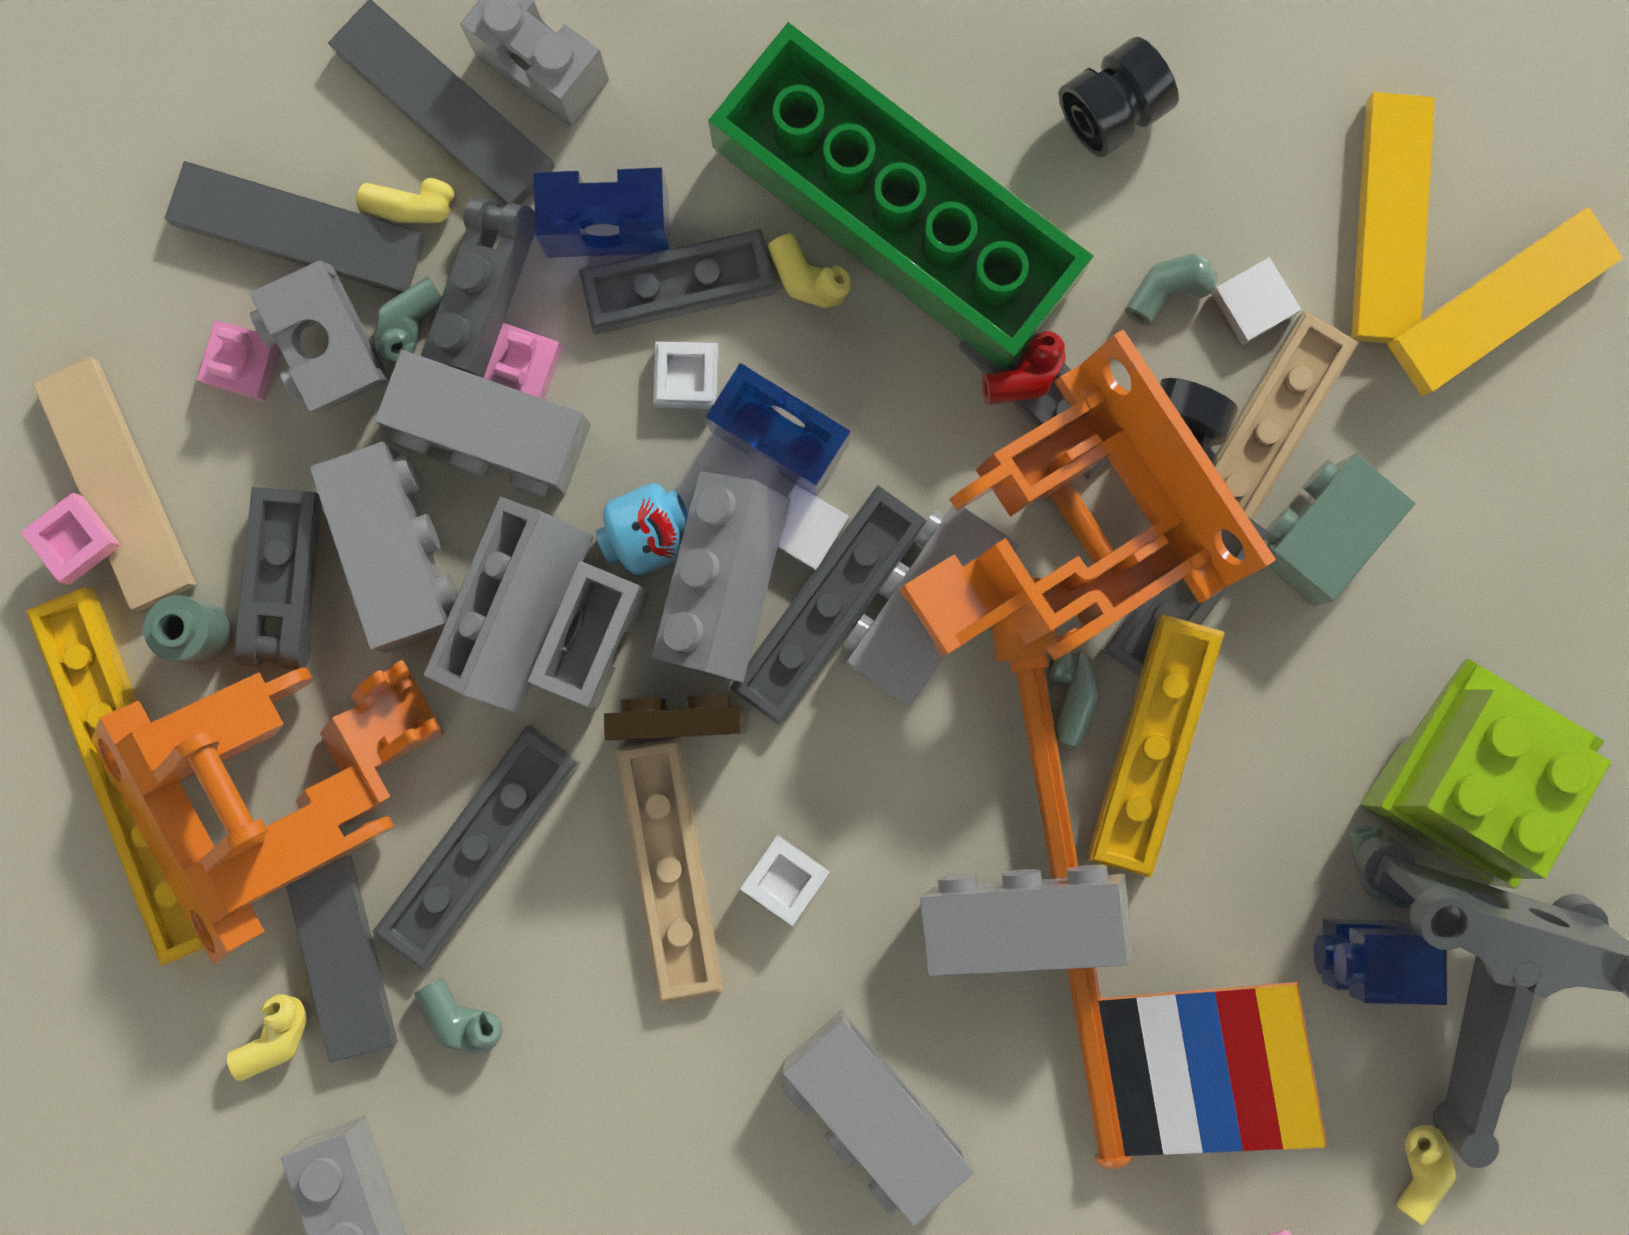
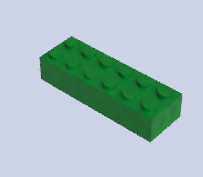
[708,22,1094,371]

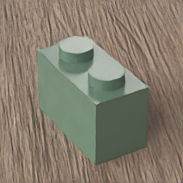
[1266,454,1416,606]

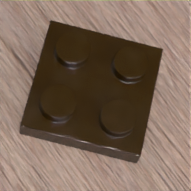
[604,694,746,740]

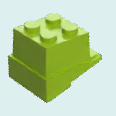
[1360,659,1612,889]

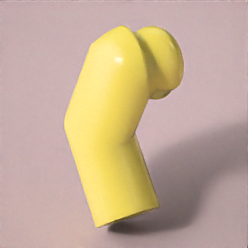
[356,178,454,223]
[767,233,851,309]
[227,994,307,1082]
[1395,1125,1456,1226]

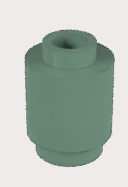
[143,595,231,664]

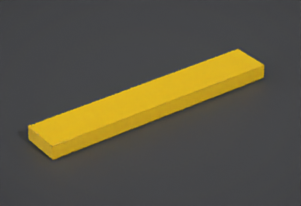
[26,587,204,966]

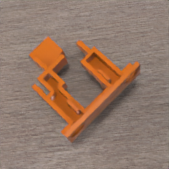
[899,329,1276,661]
[91,660,444,965]

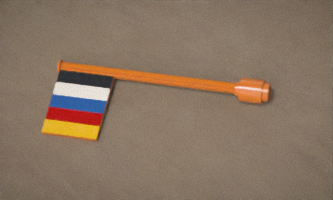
[990,577,1327,1169]

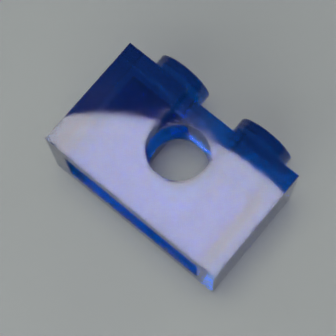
[534,167,671,258]
[705,363,851,496]
[1314,919,1447,1005]

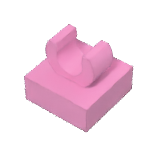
[197,320,280,401]
[484,323,563,399]
[20,493,121,585]

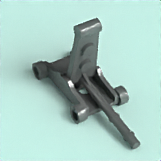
[1355,835,1629,1168]

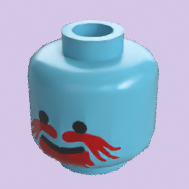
[596,483,689,576]

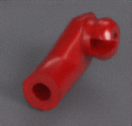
[982,331,1066,405]

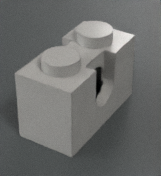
[460,0,609,127]
[249,260,390,412]
[527,560,648,709]

